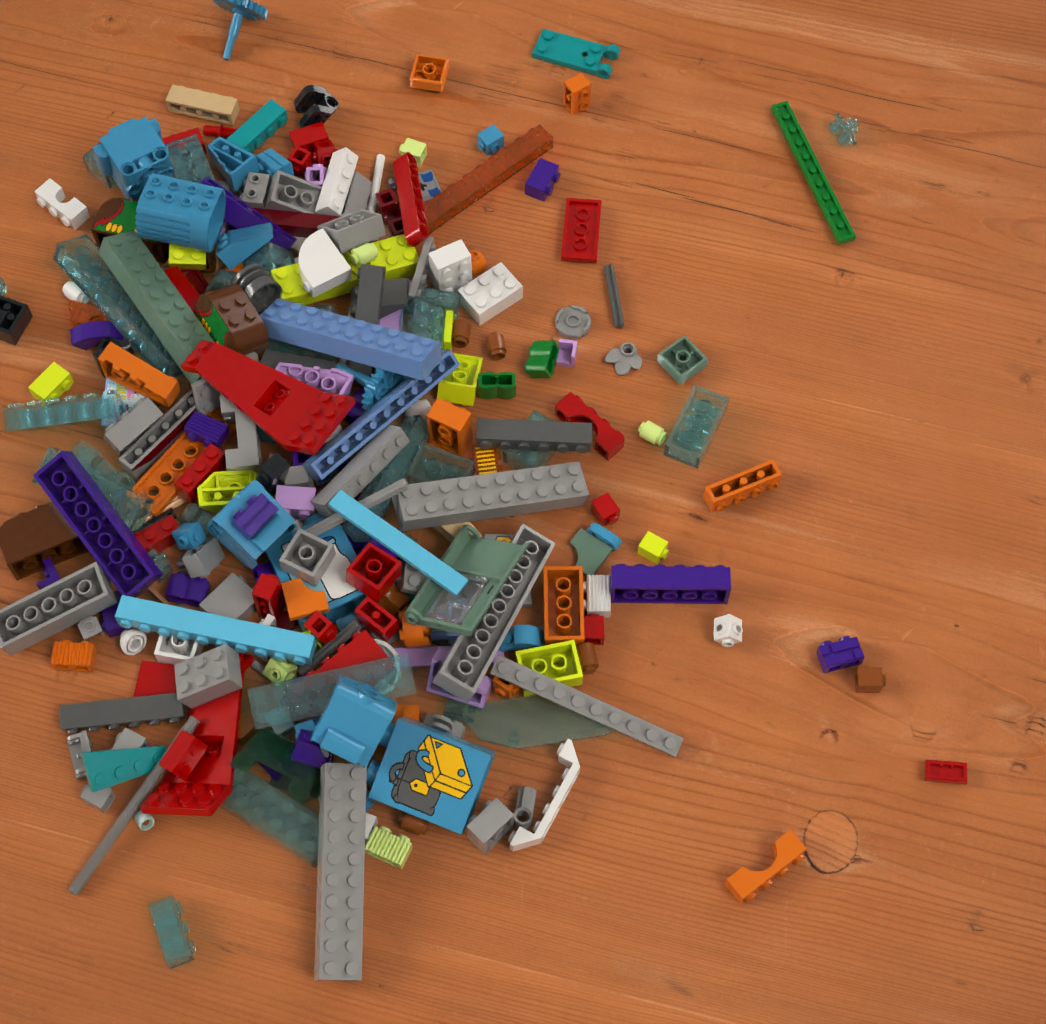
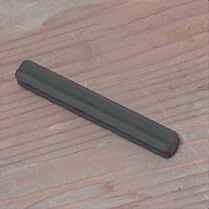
[604,264,624,328]
[297,620,362,675]

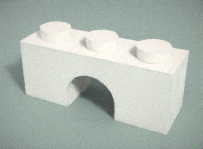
[34,178,90,230]

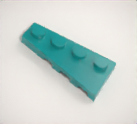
[80,745,167,792]

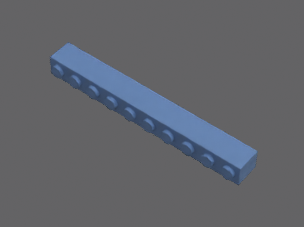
[302,350,460,480]

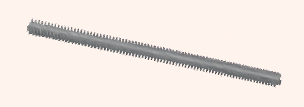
[68,716,200,895]

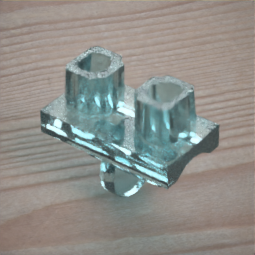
[828,113,860,147]

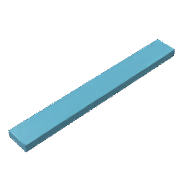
[328,489,469,597]

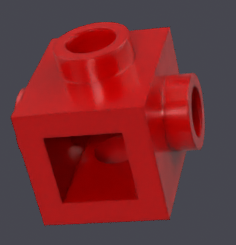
[312,140,337,168]
[287,146,314,177]

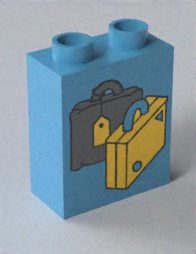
[366,716,496,834]

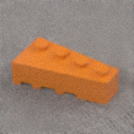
[98,341,181,408]

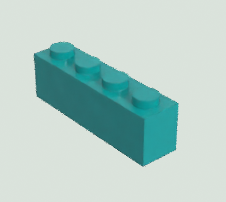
[226,99,288,153]

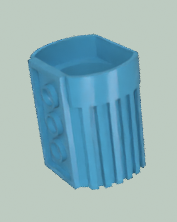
[135,173,226,253]

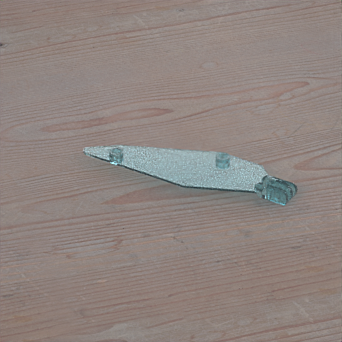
[443,696,616,749]

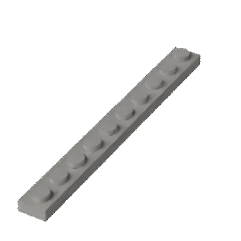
[490,655,684,757]

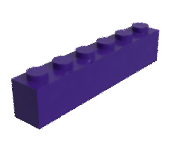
[200,176,297,260]

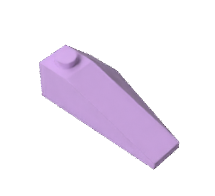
[275,362,354,396]

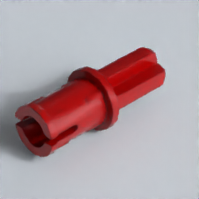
[203,125,237,137]

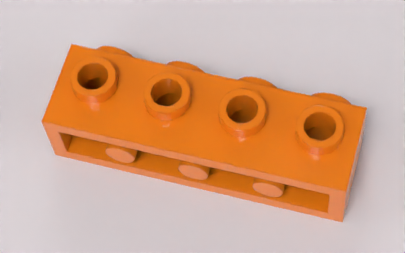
[703,459,782,513]

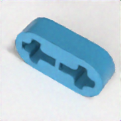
[587,523,622,551]

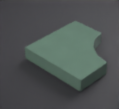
[570,528,613,577]

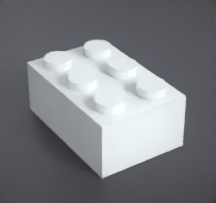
[428,239,472,299]
[458,262,523,326]

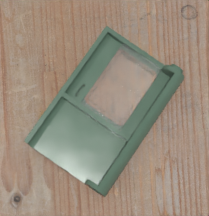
[404,525,529,636]

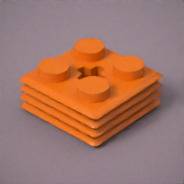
[409,54,450,92]

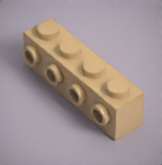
[165,84,240,126]

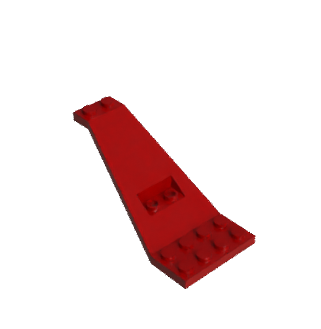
[180,340,356,455]
[140,653,254,816]

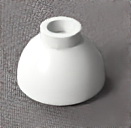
[120,629,147,656]

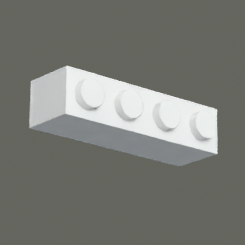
[315,147,359,216]

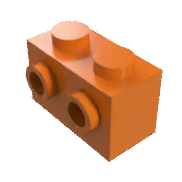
[563,73,592,115]

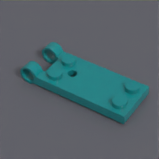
[532,29,621,79]

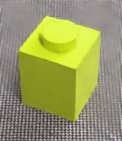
[637,531,669,565]

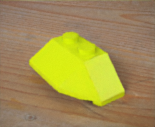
[197,470,276,513]

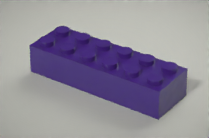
[610,564,731,604]

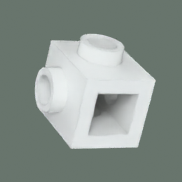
[713,614,743,647]

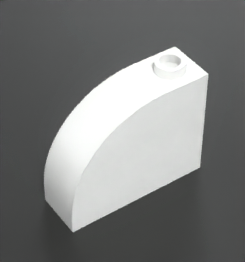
[298,228,351,298]

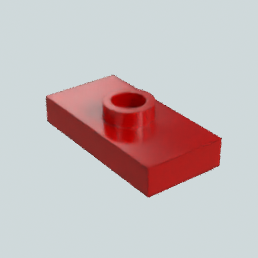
[925,759,967,785]

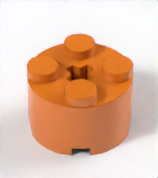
[399,609,432,649]

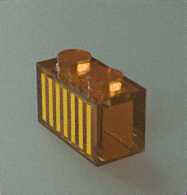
[472,444,503,475]

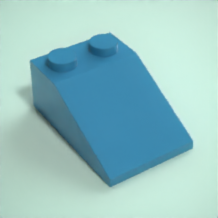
[216,222,273,270]

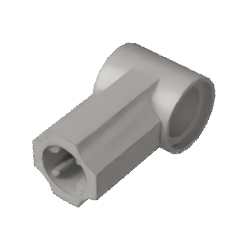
[514,786,537,830]

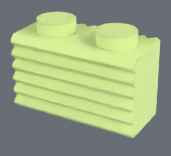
[365,826,413,870]

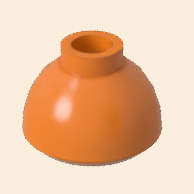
[469,250,487,274]

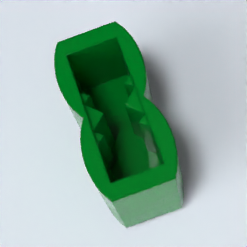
[525,340,559,378]
[478,372,516,399]

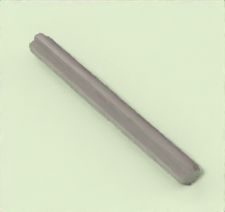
[304,478,409,536]

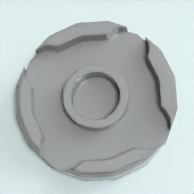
[555,305,591,339]

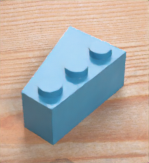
[207,136,260,191]

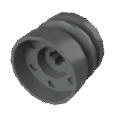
[233,264,282,313]

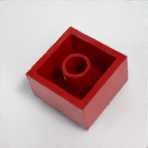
[346,542,402,602]

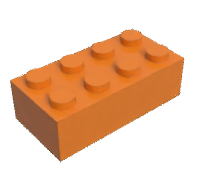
[543,566,585,646]

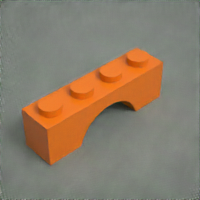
[724,829,807,904]

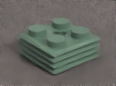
[657,335,708,385]

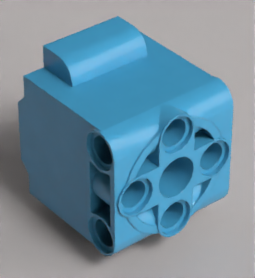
[92,117,175,201]
[206,480,296,569]
[310,674,397,768]

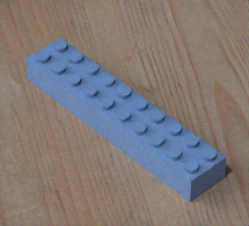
[260,298,441,381]

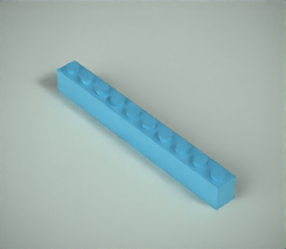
[114,595,317,666]

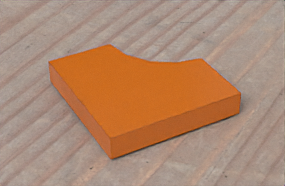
[281,578,330,621]

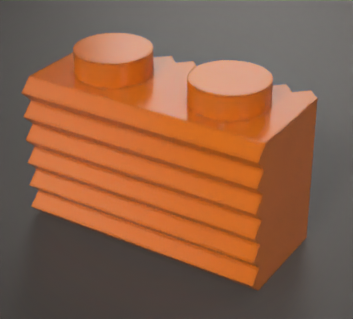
[50,639,97,672]

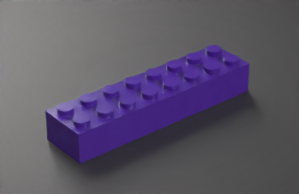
[33,451,164,598]

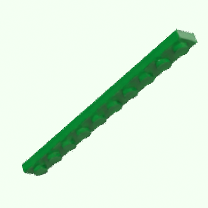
[771,101,856,245]

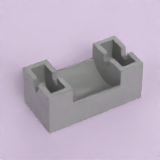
[220,395,262,473]

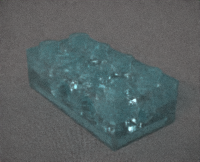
[165,134,216,183]

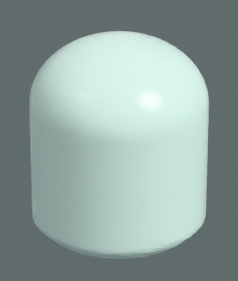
[134,810,155,831]

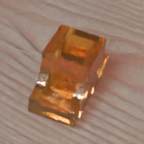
[68,300,107,328]

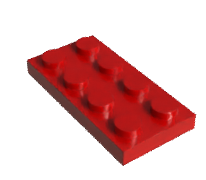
[561,198,602,263]

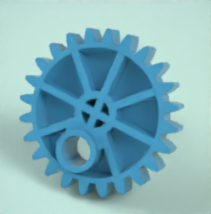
[214,0,268,60]
[335,363,406,413]

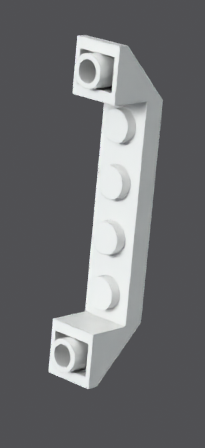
[508,739,580,852]

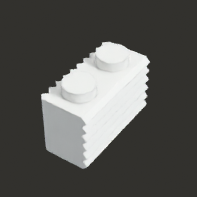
[583,575,611,618]

